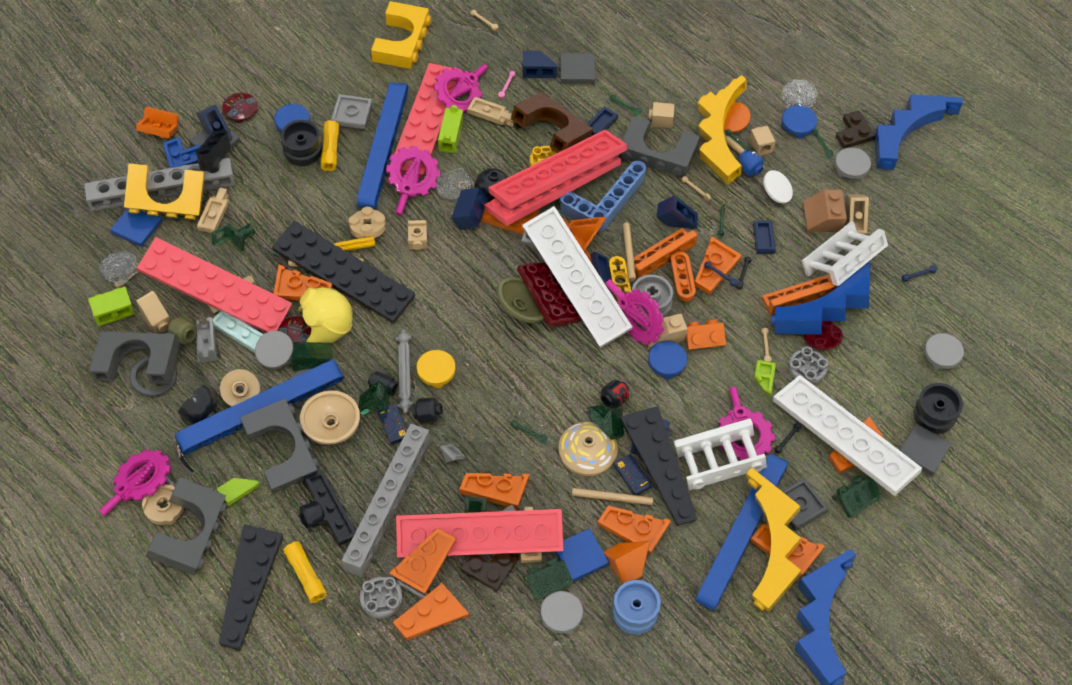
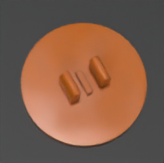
[724,102,751,133]

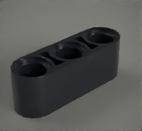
[196,129,231,171]

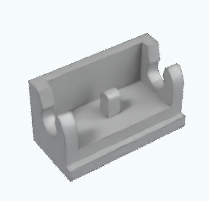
[196,317,218,363]

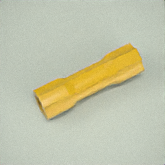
[321,120,339,172]
[283,541,327,603]

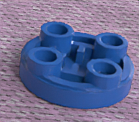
[274,104,310,132]
[781,105,817,139]
[648,341,687,380]

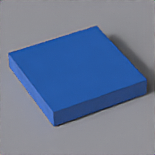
[110,210,163,247]
[555,528,609,582]

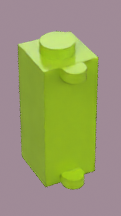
[438,105,463,153]

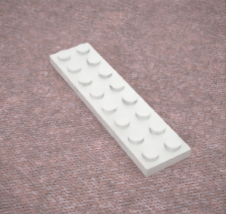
[522,206,633,348]
[773,375,922,496]

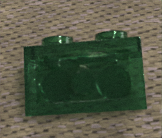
[831,475,883,517]
[522,558,574,600]

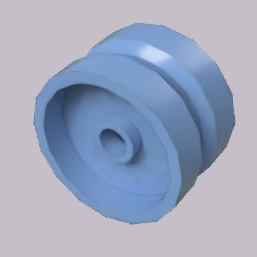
[612,580,661,635]

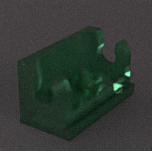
[291,342,333,371]

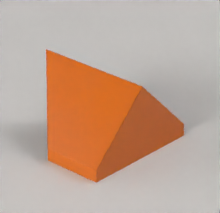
[567,216,605,251]
[604,541,650,585]

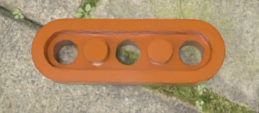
[670,251,696,302]

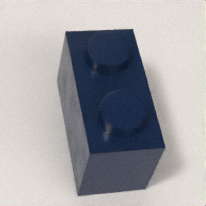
[451,188,488,230]

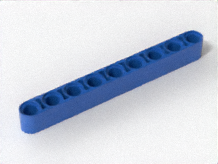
[357,82,408,209]
[174,360,344,454]
[695,454,789,611]

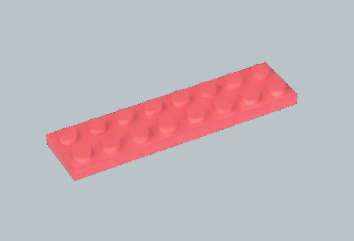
[394,63,462,179]
[488,130,627,209]
[485,156,621,226]
[137,237,292,333]
[396,509,564,558]

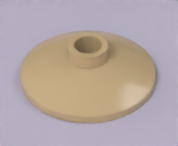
[220,369,260,407]

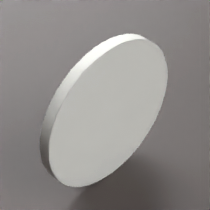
[763,170,793,204]

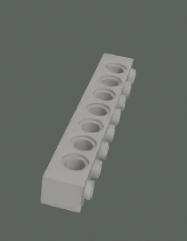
[84,158,235,211]
[341,424,430,578]

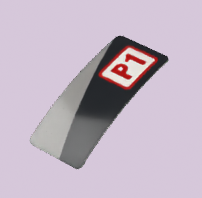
[176,442,194,478]

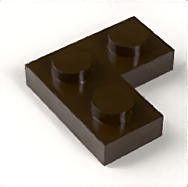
[836,110,876,149]
[461,553,519,592]

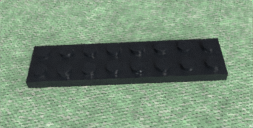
[272,220,415,324]

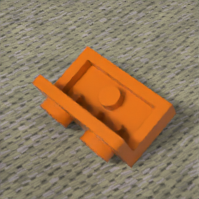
[136,107,179,139]
[686,319,726,350]

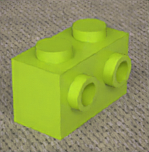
[88,287,135,327]

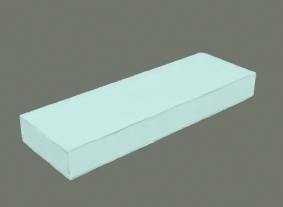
[213,311,264,353]

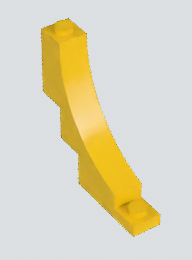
[746,467,801,612]

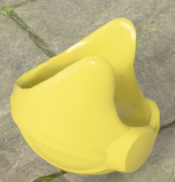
[297,287,353,350]

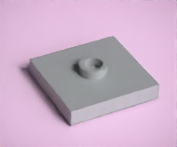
[331,94,373,129]

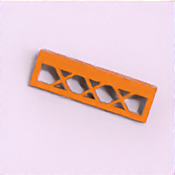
[626,228,697,279]
[761,274,841,316]

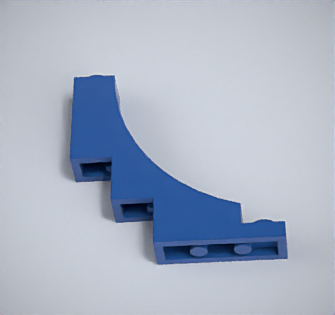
[875,94,963,170]
[771,261,870,334]
[795,549,856,685]

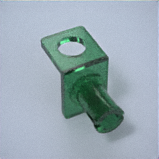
[212,223,255,251]

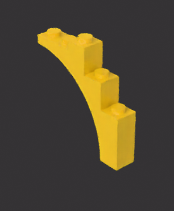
[698,75,747,185]

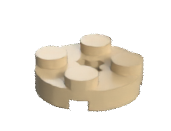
[349,207,386,239]
[142,484,184,525]

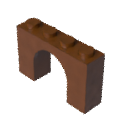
[511,92,593,153]

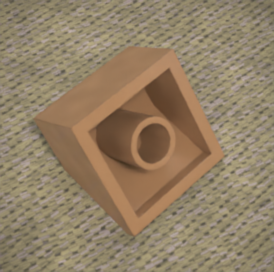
[803,189,847,232]

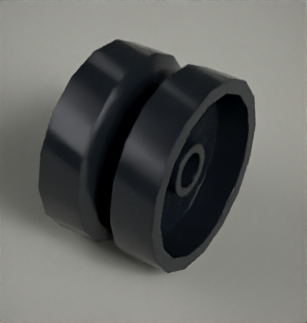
[281,120,322,166]
[913,383,963,434]

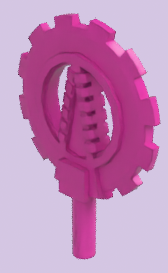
[434,64,488,114]
[386,146,440,216]
[605,279,664,345]
[718,387,775,461]
[99,450,171,516]

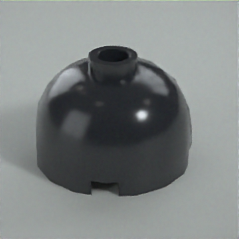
[474,168,508,203]
[178,385,217,424]

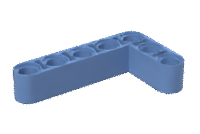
[560,161,646,232]

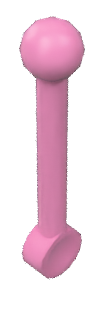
[498,71,516,99]

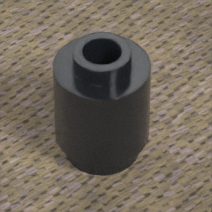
[368,371,398,396]

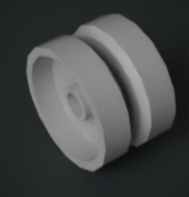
[631,274,673,318]

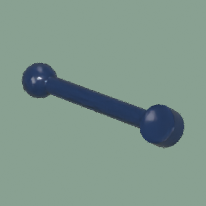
[704,261,738,286]
[902,265,937,281]

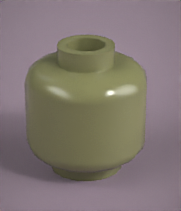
[167,317,197,345]

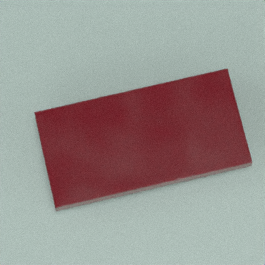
[517,262,582,327]

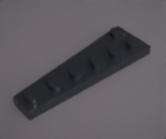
[620,406,697,526]
[219,524,283,651]

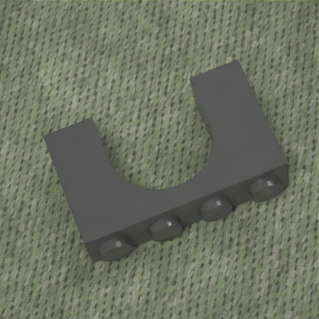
[618,116,700,177]
[89,331,180,384]
[240,399,319,494]
[145,477,227,575]

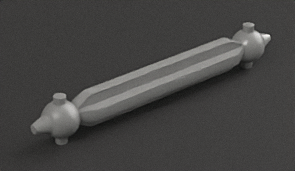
[396,329,414,414]

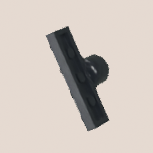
[299,470,356,546]

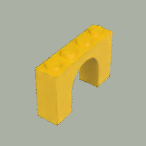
[371,1,431,69]
[124,163,205,220]

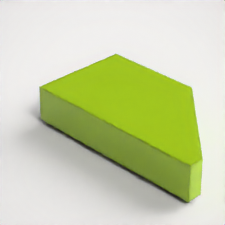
[754,360,776,396]
[217,478,260,506]

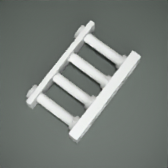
[802,221,888,286]
[674,418,767,490]

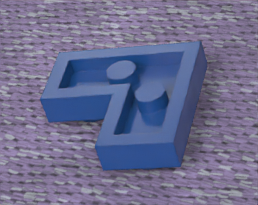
[163,137,201,168]

